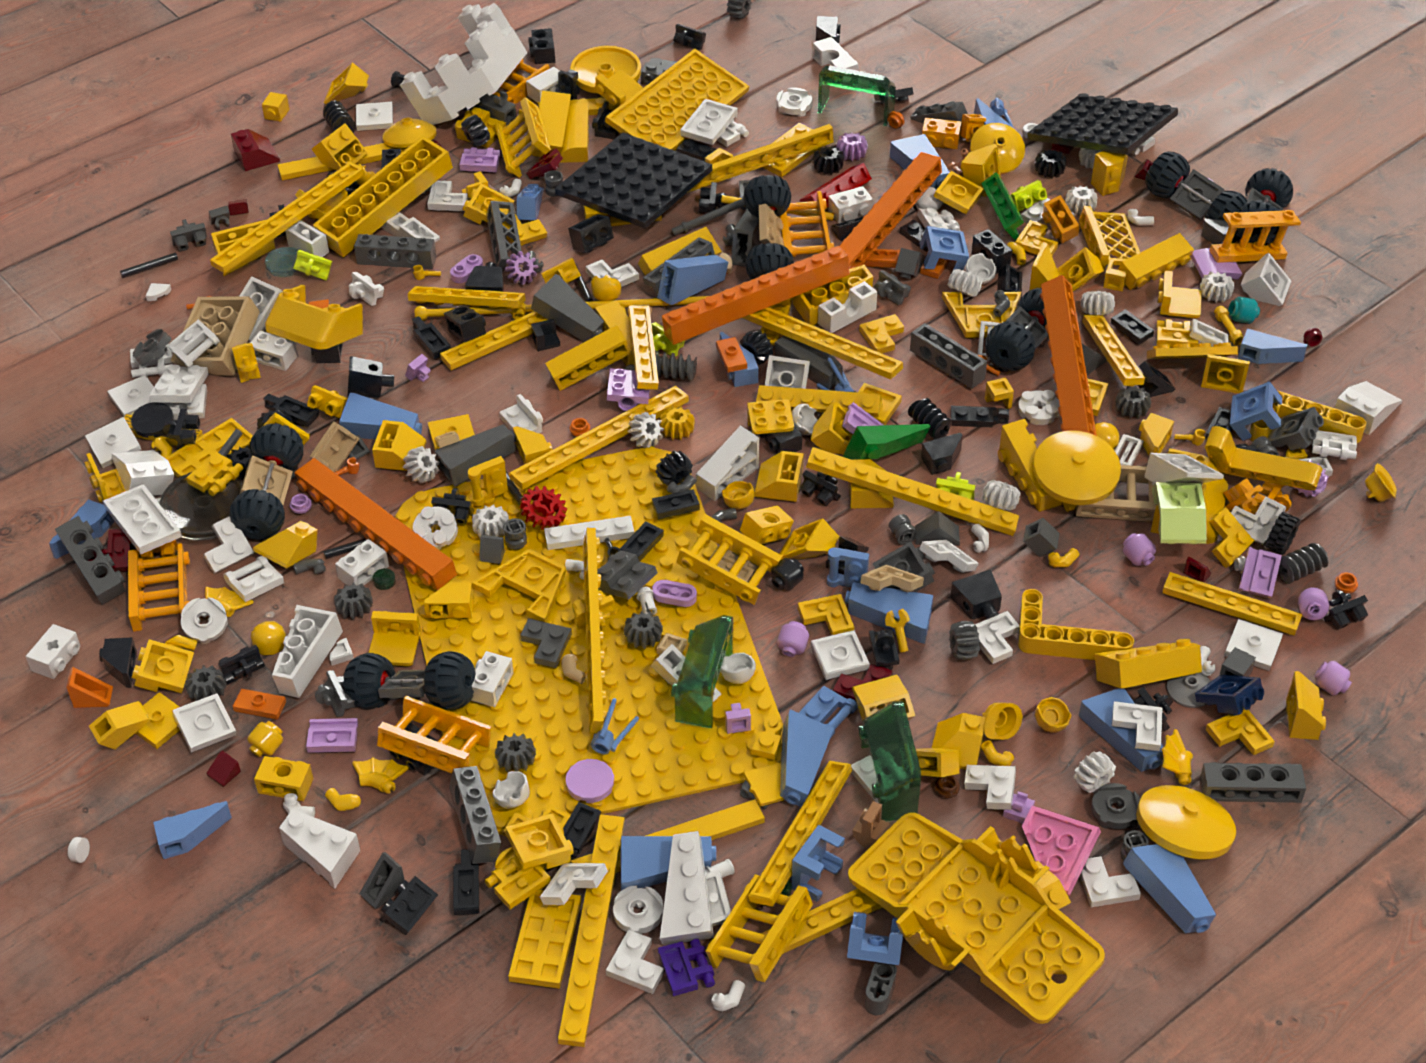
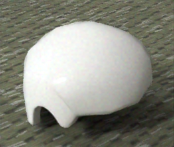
[915,186,943,211]
[966,253,997,284]
[792,404,818,435]
[719,652,756,684]
[492,771,530,809]

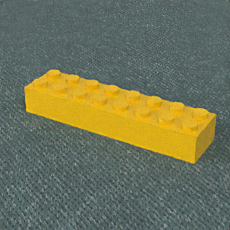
[313,136,453,257]

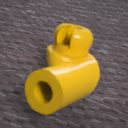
[164,635,198,651]

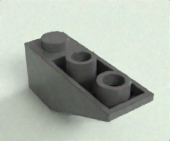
[910,101,968,130]

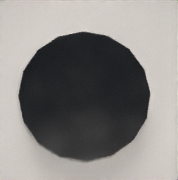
[131,402,174,438]

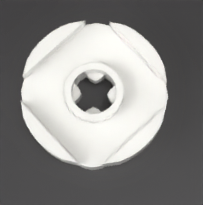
[776,88,812,117]
[1018,390,1060,425]
[413,506,458,550]
[181,597,228,644]
[613,886,663,934]

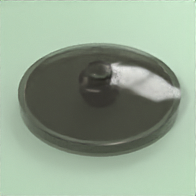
[160,472,242,540]

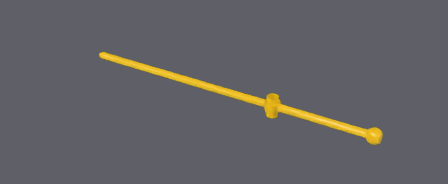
[414,296,708,321]

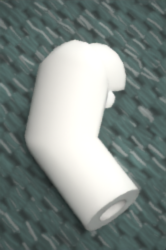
[565,559,584,580]
[1200,646,1215,676]

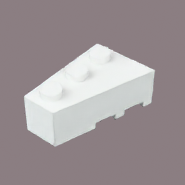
[696,425,759,501]
[279,809,360,889]

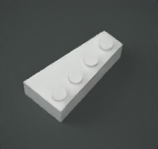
[272,605,343,698]
[660,831,714,945]

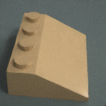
[171,296,260,376]

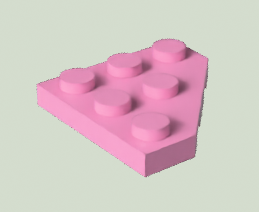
[1022,806,1101,896]

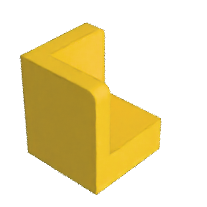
[462,171,488,201]
[1103,259,1127,292]
[985,377,1014,409]

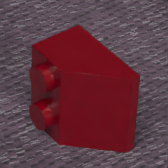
[231,129,280,171]

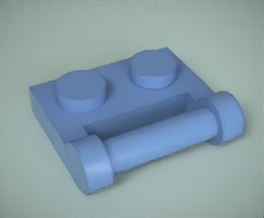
[827,547,869,588]
[799,686,858,737]

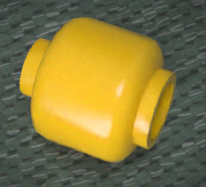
[247,721,283,757]

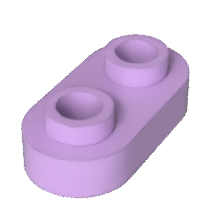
[450,254,483,283]
[652,580,697,607]

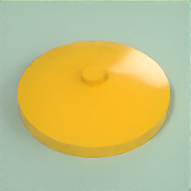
[570,46,641,94]
[1033,431,1121,505]
[1136,785,1236,859]

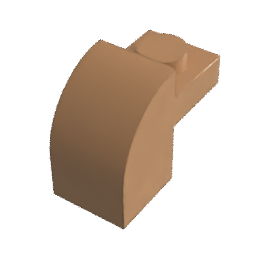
[852,801,893,850]

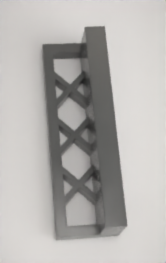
[486,201,522,272]
[643,237,715,298]

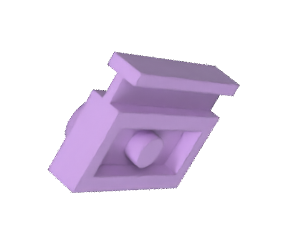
[842,402,883,434]
[1238,547,1282,599]
[306,718,358,753]

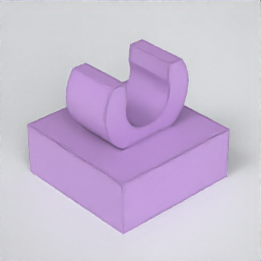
[405,354,431,382]
[726,703,751,734]
[1003,791,1035,824]

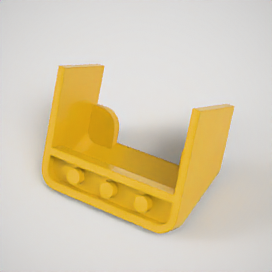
[265,284,363,350]
[1151,448,1228,544]

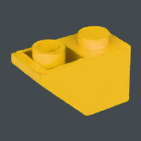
[424,582,473,619]
[89,701,151,750]

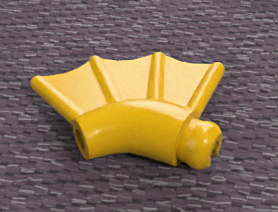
[205,587,254,617]
[1161,729,1193,785]
[352,757,409,794]

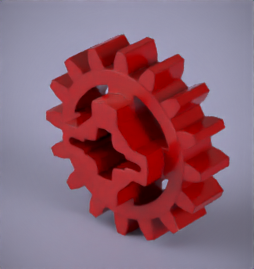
[519,486,568,530]

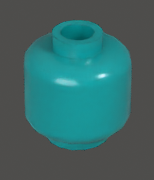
[1228,296,1260,324]

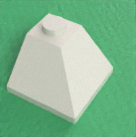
[1241,253,1291,306]
[765,355,810,389]

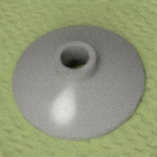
[1166,673,1211,708]

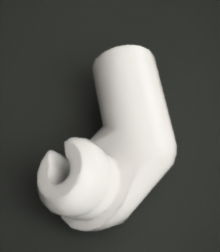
[499,179,522,198]
[1127,209,1154,226]
[971,524,989,553]
[283,793,315,817]
[711,980,745,1012]

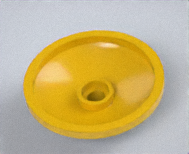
[382,117,437,148]
[970,123,1025,174]

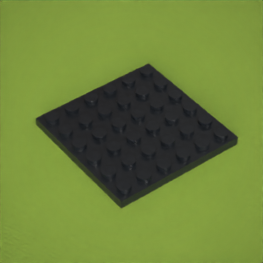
[1027,93,1178,155]
[555,133,713,229]

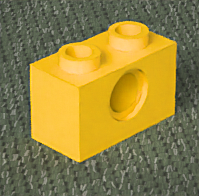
[739,505,794,544]
[254,756,314,802]

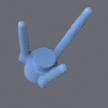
[990,98,1013,127]
[817,357,854,392]
[591,698,639,755]

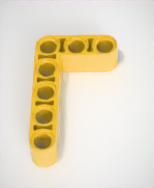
[1249,390,1366,443]
[1205,426,1323,491]
[1018,589,1134,660]

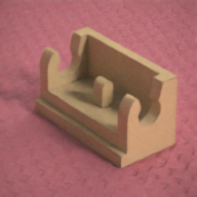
[310,421,360,472]

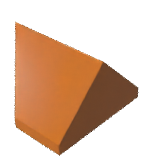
[66,667,113,708]

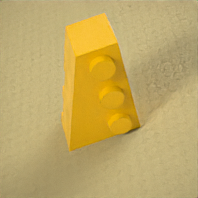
[211,220,275,276]

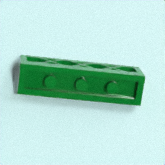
[981,172,1024,241]

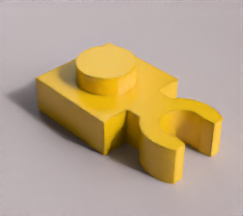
[752,719,782,760]

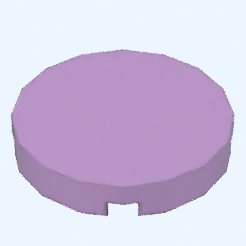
[566,759,614,803]

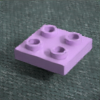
[607,368,649,411]

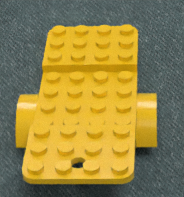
[848,813,1105,1024]

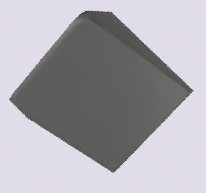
[347,435,370,460]
[479,535,505,564]

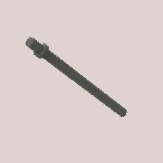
[671,180,788,236]

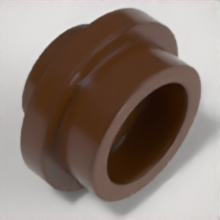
[935,775,960,798]

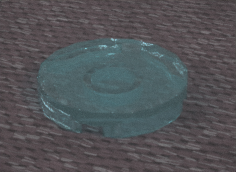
[265,247,299,277]

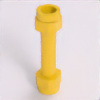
[1214,306,1244,346]

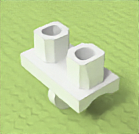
[349,272,384,306]

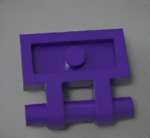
[658,939,715,996]

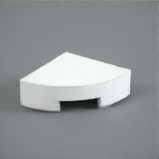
[146,283,171,301]
[330,638,354,666]

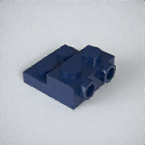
[1195,675,1264,716]

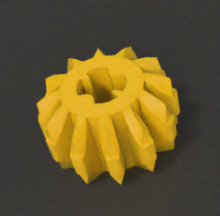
[660,406,695,441]

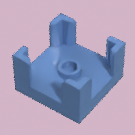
[919,226,969,270]
[1230,381,1282,441]
[791,825,845,902]
[847,912,903,965]

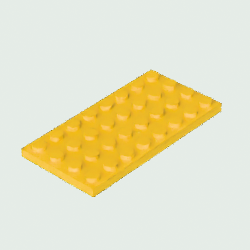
[605,49,750,151]

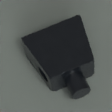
[465,262,504,292]
[347,356,395,398]
[950,570,1002,620]

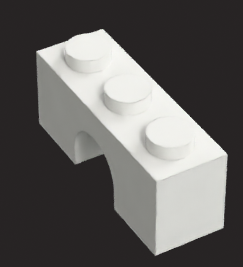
[813,37,859,84]
[818,281,877,333]

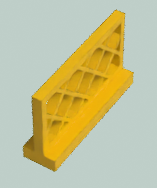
[1078,206,1140,270]

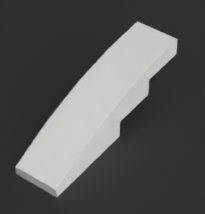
[381,213,440,242]

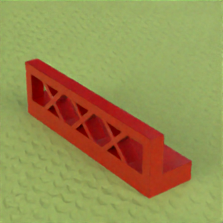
[799,163,872,208]

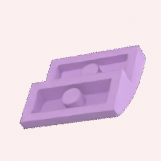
[1190,248,1242,280]

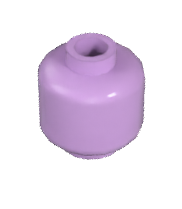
[1123,533,1156,566]
[1298,587,1329,620]
[776,621,809,657]
[1314,661,1352,695]

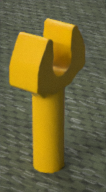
[885,608,910,652]

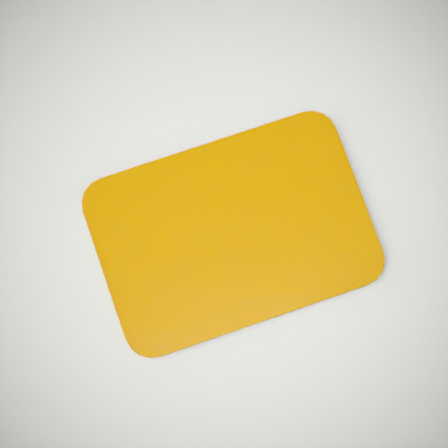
[395,446,783,835]

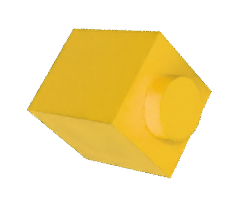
[262,92,290,122]

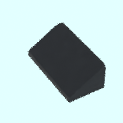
[831,217,863,241]
[997,264,1022,299]

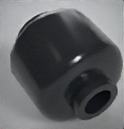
[771,558,804,591]

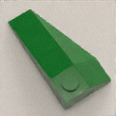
[842,424,930,460]

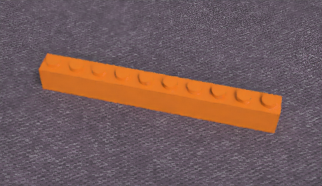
[839,152,942,269]
[662,246,850,345]
[1040,275,1097,436]
[294,458,457,591]

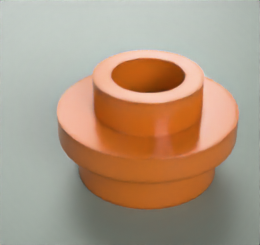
[887,111,905,129]
[569,418,590,437]
[1334,572,1358,593]

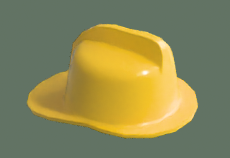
[1365,463,1397,502]
[982,702,1023,740]

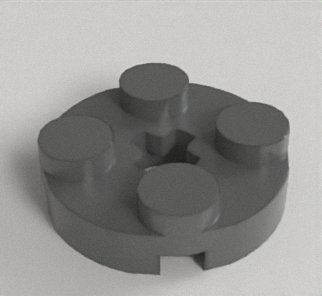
[133,329,172,366]
[1091,783,1140,829]

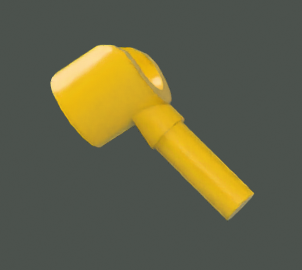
[413,265,441,280]
[1174,429,1205,446]

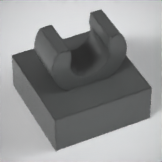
[209,206,230,230]

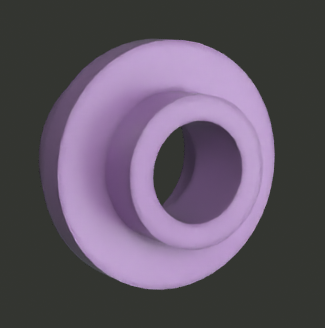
[290,494,312,514]

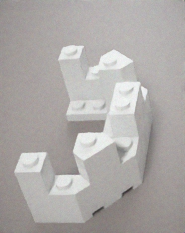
[400,3,527,125]

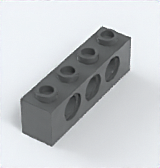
[354,234,436,269]
[910,323,987,389]
[55,515,126,605]
[1200,762,1306,803]
[449,766,501,864]

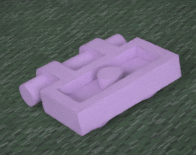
[459,147,501,172]

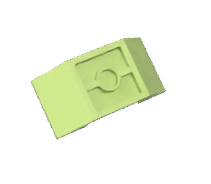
[1152,482,1207,544]

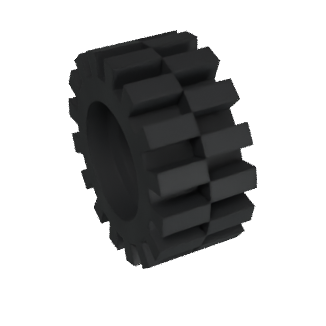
[1266,512,1300,555]

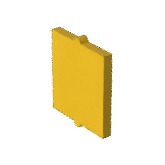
[743,763,784,807]

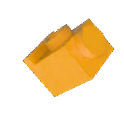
[960,114,986,142]

